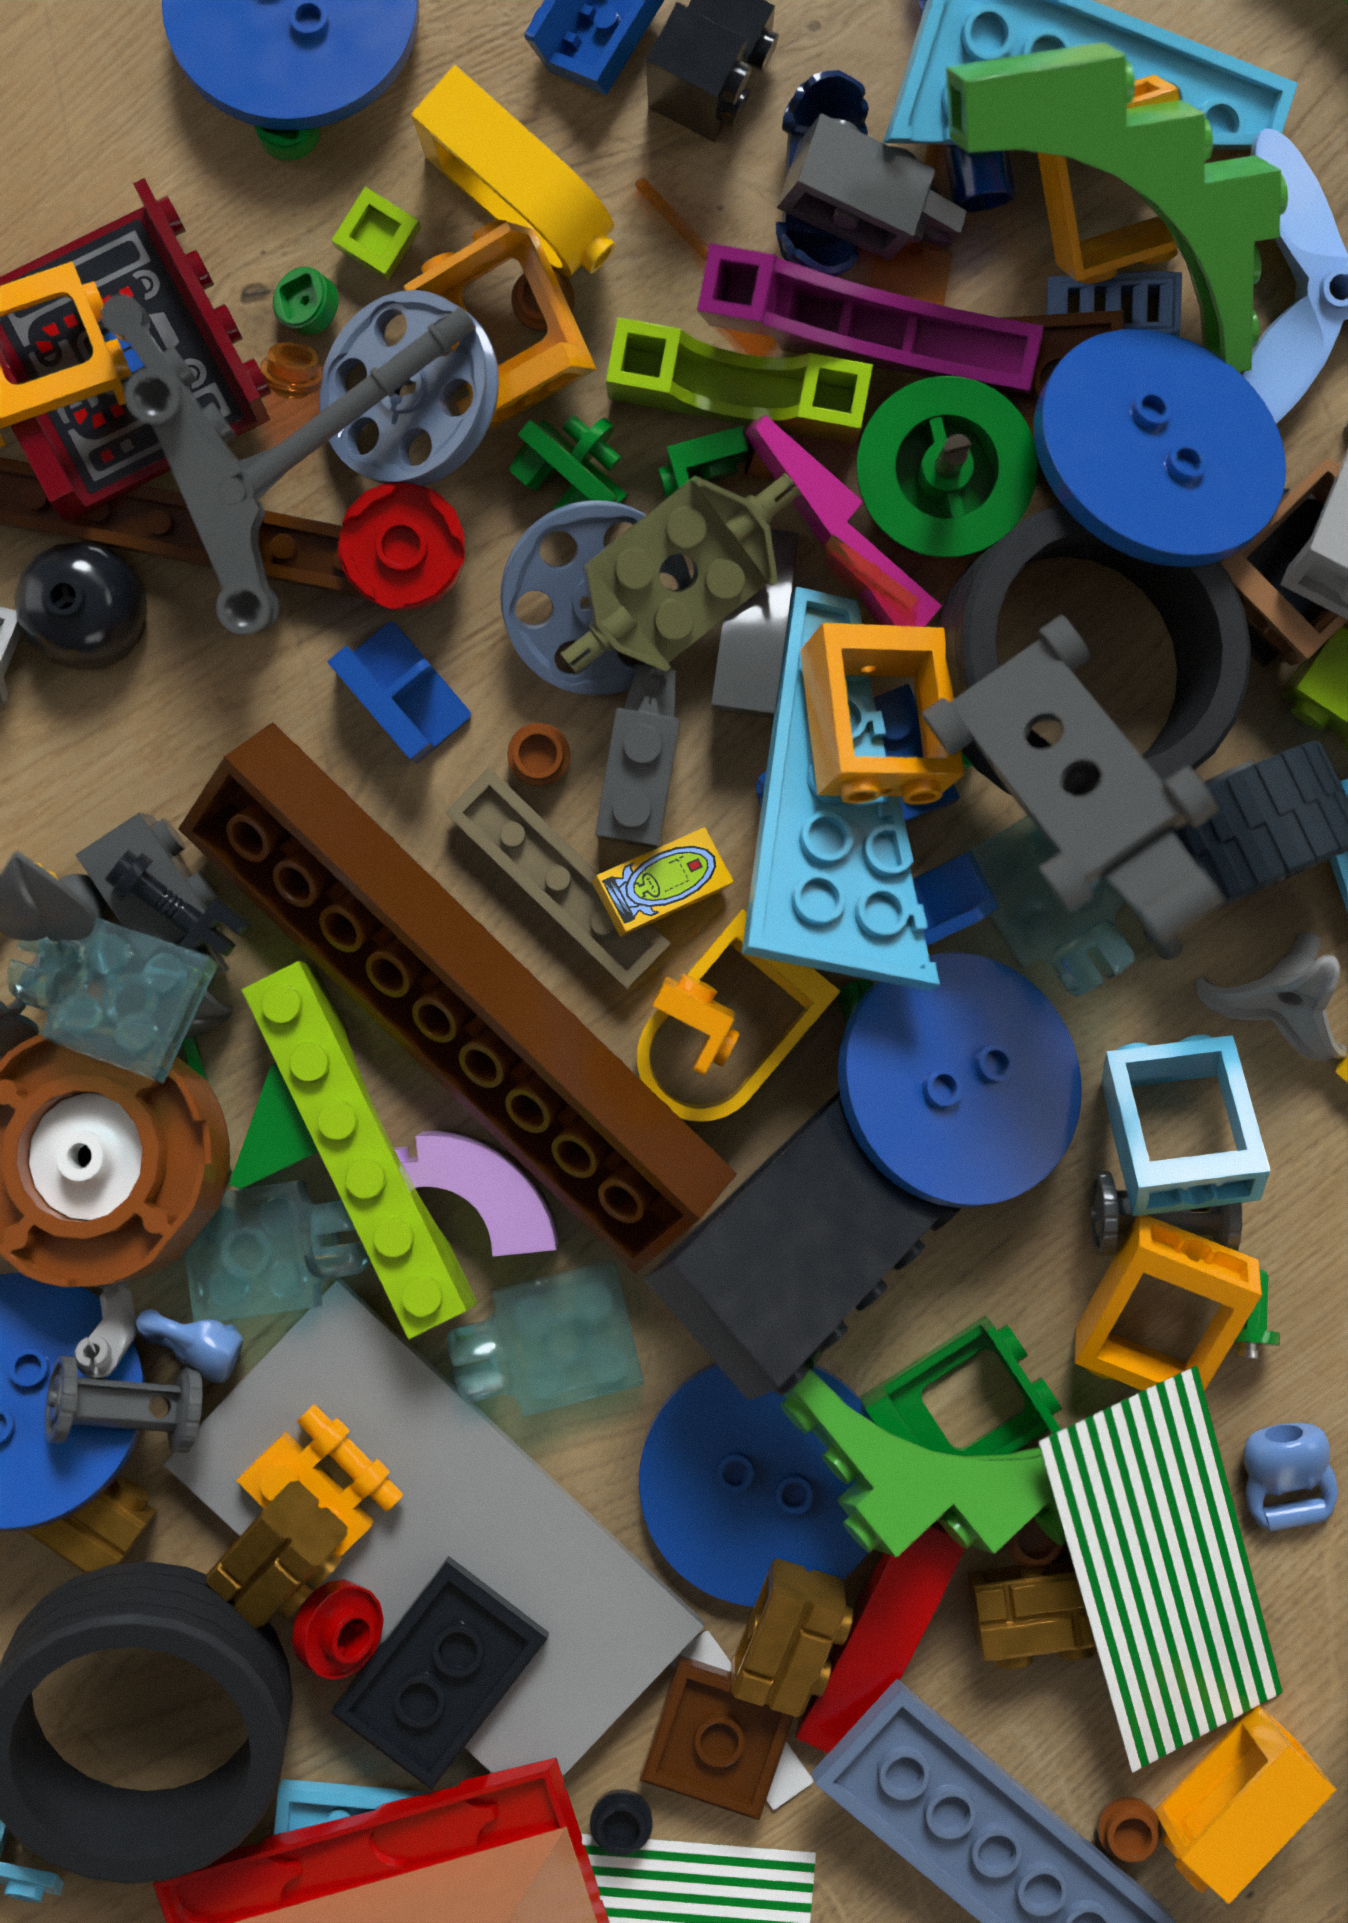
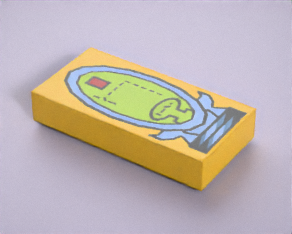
[592,827,734,938]

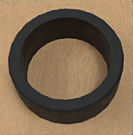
[936,503,1251,795]
[0,1561,293,1884]

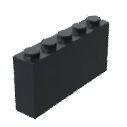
[644,1090,961,1401]

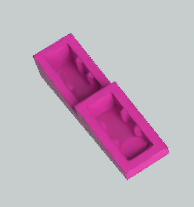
[743,415,942,627]

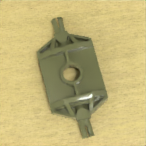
[560,473,802,675]

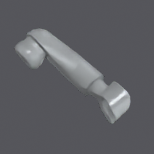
[74,1281,138,1379]

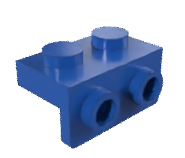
[525,0,664,96]

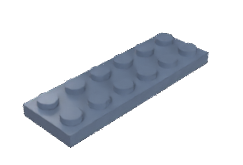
[811,1679,1176,1923]

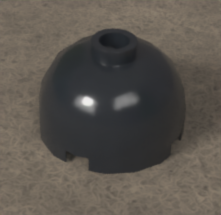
[14,542,147,670]

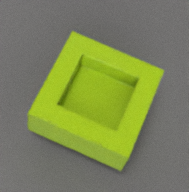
[331,186,421,281]

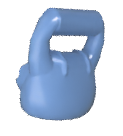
[136,1309,243,1384]
[1244,1423,1339,1532]

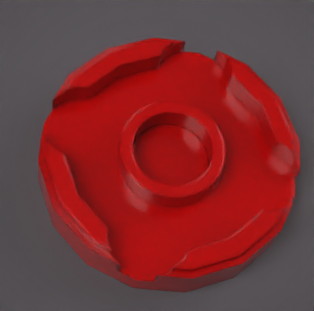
[338,482,466,611]

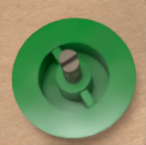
[856,376,1038,558]

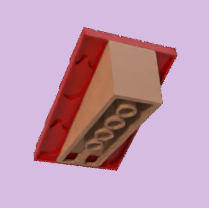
[152,1757,610,1923]

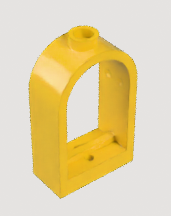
[411,64,616,278]
[637,909,841,1122]

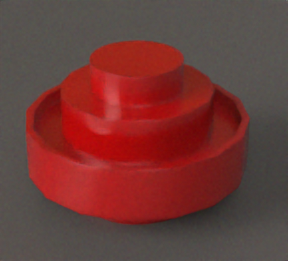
[292,1579,384,1680]

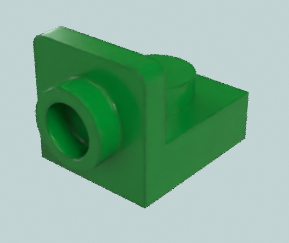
[658,426,748,499]

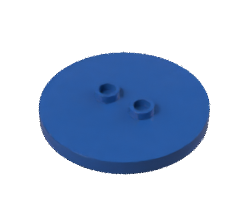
[162,0,419,130]
[1034,329,1286,567]
[838,952,1082,1208]
[0,1273,146,1532]
[639,1362,875,1607]

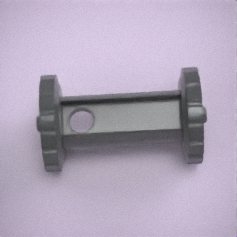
[1090,1171,1242,1256]
[44,1355,203,1453]

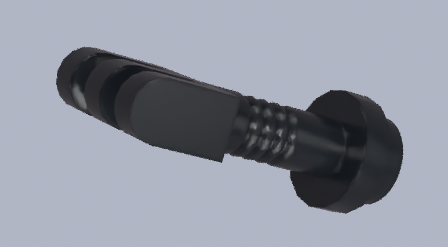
[104,850,251,977]

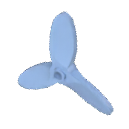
[1239,128,1348,423]

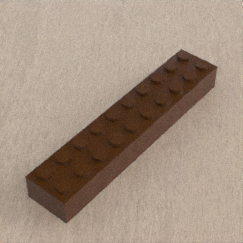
[178,722,737,1274]

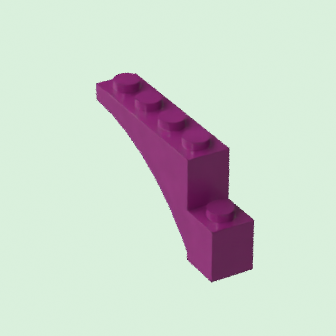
[697,243,1044,395]

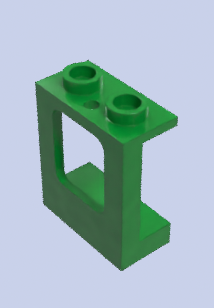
[860,1315,1062,1456]

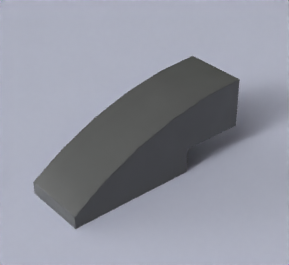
[711,529,799,718]

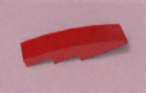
[795,1521,964,1753]

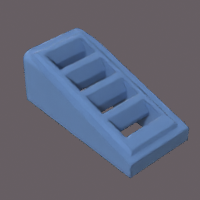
[1046,271,1182,336]

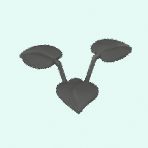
[0,851,233,1057]

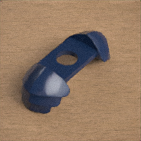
[776,70,869,277]

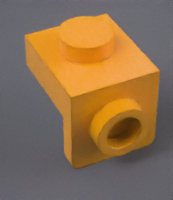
[652,974,740,1076]

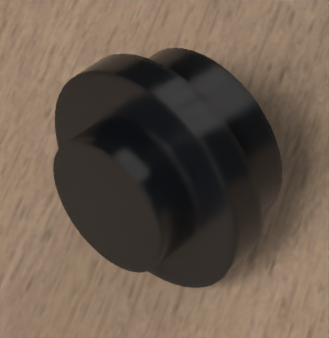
[590,1789,653,1855]

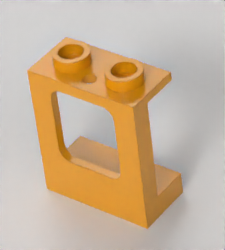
[404,220,597,429]
[0,261,132,447]

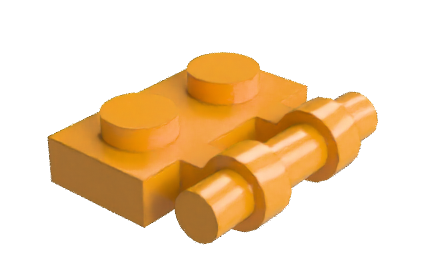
[236,1403,404,1557]

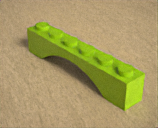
[241,961,478,1340]

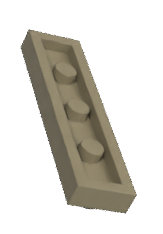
[445,767,671,989]

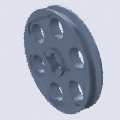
[319,290,499,486]
[500,500,691,695]

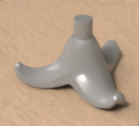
[1196,932,1347,1062]

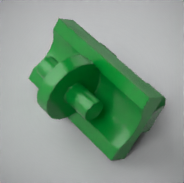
[509,415,629,510]

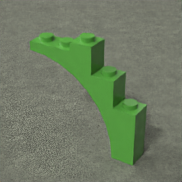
[946,42,1288,372]
[780,1369,1135,1557]

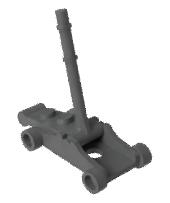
[102,295,476,635]
[921,615,1224,960]

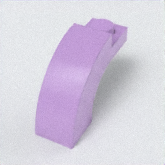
[394,1130,559,1257]

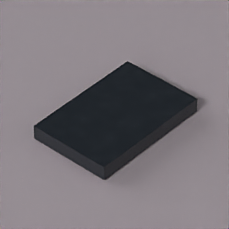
[330,1556,549,1790]

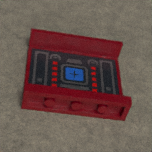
[0,178,272,523]

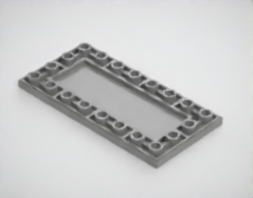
[164,1278,704,1776]

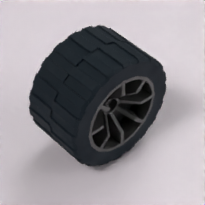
[1168,741,1348,916]

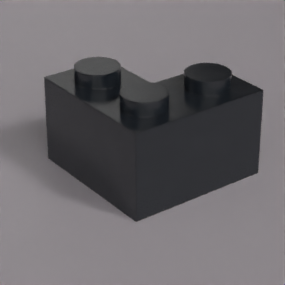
[646,0,779,142]

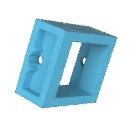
[1101,1035,1270,1216]

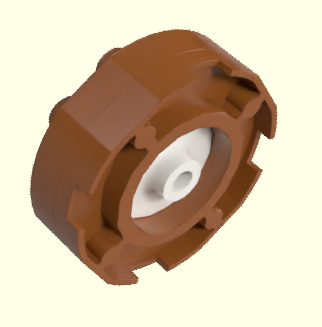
[0,1026,230,1287]

